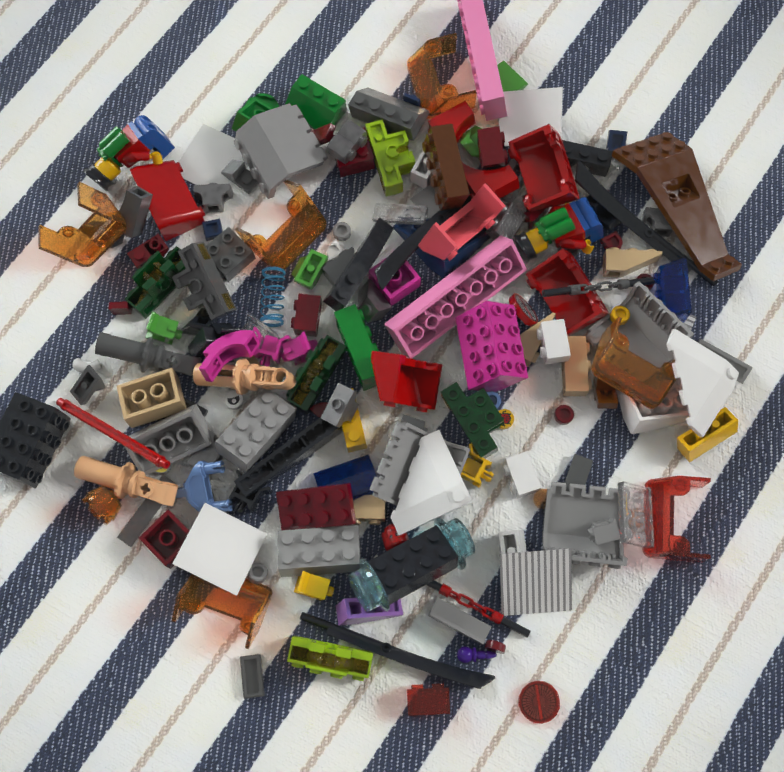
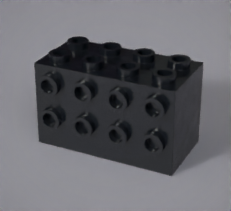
[0,392,71,489]

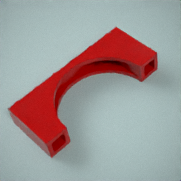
[427,101,520,199]

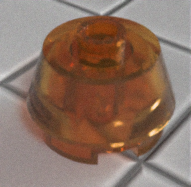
[81,486,122,526]

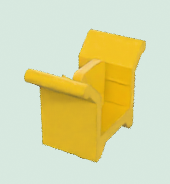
[461,444,494,488]
[294,571,334,600]

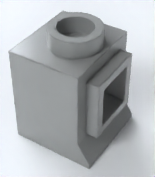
[587,517,621,545]

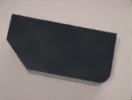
[188,327,217,357]

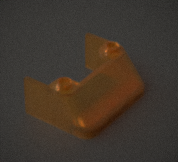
[407,33,477,119]
[234,180,327,272]
[38,181,127,267]
[591,316,678,409]
[171,574,273,649]

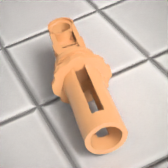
[193,358,296,395]
[74,456,178,506]

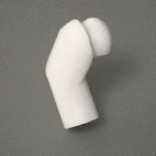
[73,358,102,373]

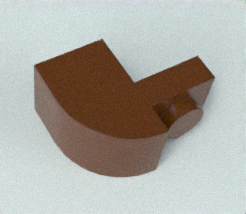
[593,365,618,409]

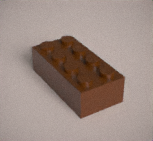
[422,124,470,211]

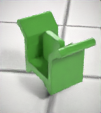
[145,311,183,345]

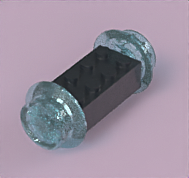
[348,518,475,612]

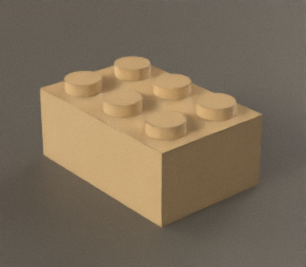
[117,368,186,428]

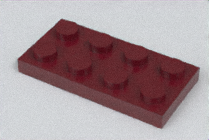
[276,483,356,530]

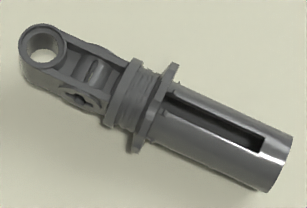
[95,332,202,376]

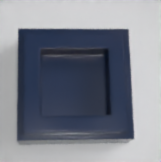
[202,218,223,241]

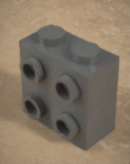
[206,227,256,282]

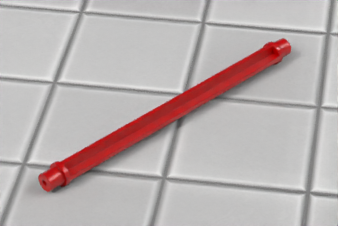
[56,398,170,469]

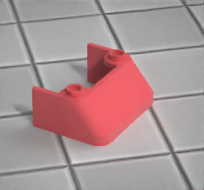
[418,183,506,261]

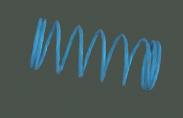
[260,267,286,327]

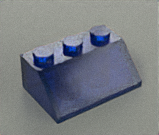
[653,258,692,323]
[313,454,377,501]

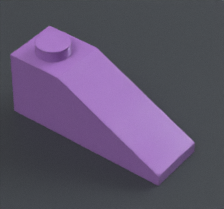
[336,596,403,626]

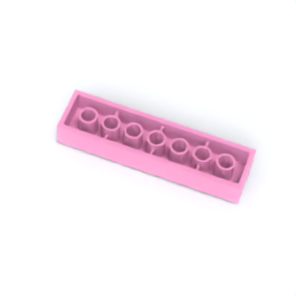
[457,0,507,121]
[384,235,527,359]

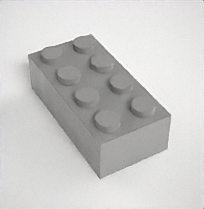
[215,389,296,473]
[278,525,361,577]

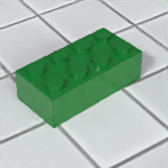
[334,304,379,391]

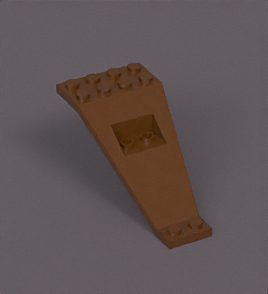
[612,132,742,281]

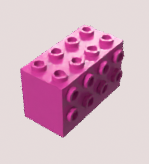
[455,301,528,392]

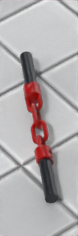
[427,580,531,638]

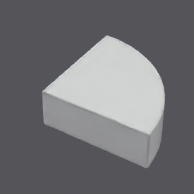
[327,239,343,261]

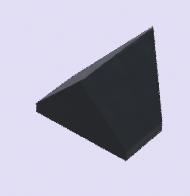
[181,308,218,336]

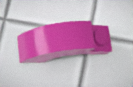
[199,330,260,382]

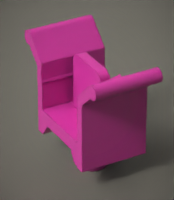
[252,327,292,367]
[281,332,322,366]

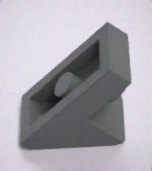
[221,159,259,194]
[70,365,106,405]

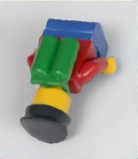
[83,115,175,191]
[514,197,604,262]

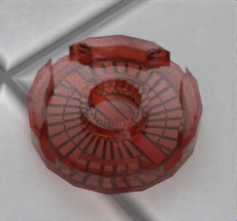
[518,681,560,724]

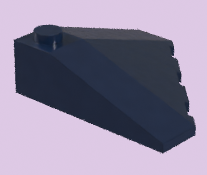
[393,218,490,279]

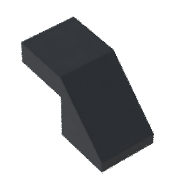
[587,195,621,231]

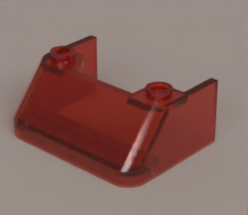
[642,476,711,563]

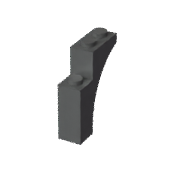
[82,186,153,248]

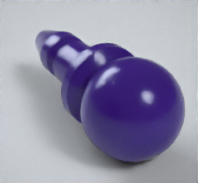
[457,646,497,663]

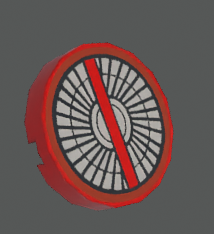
[509,293,538,327]

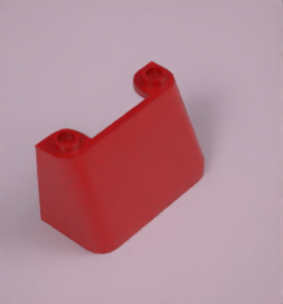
[508,124,579,212]
[130,160,205,241]
[526,248,609,336]
[370,351,442,413]

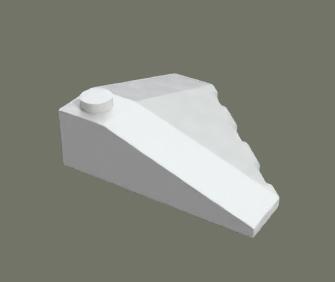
[667,329,739,438]
[609,359,689,434]
[391,430,472,535]

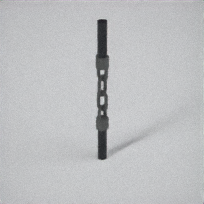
[542,277,655,297]

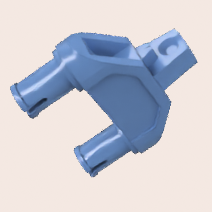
[176,460,233,512]

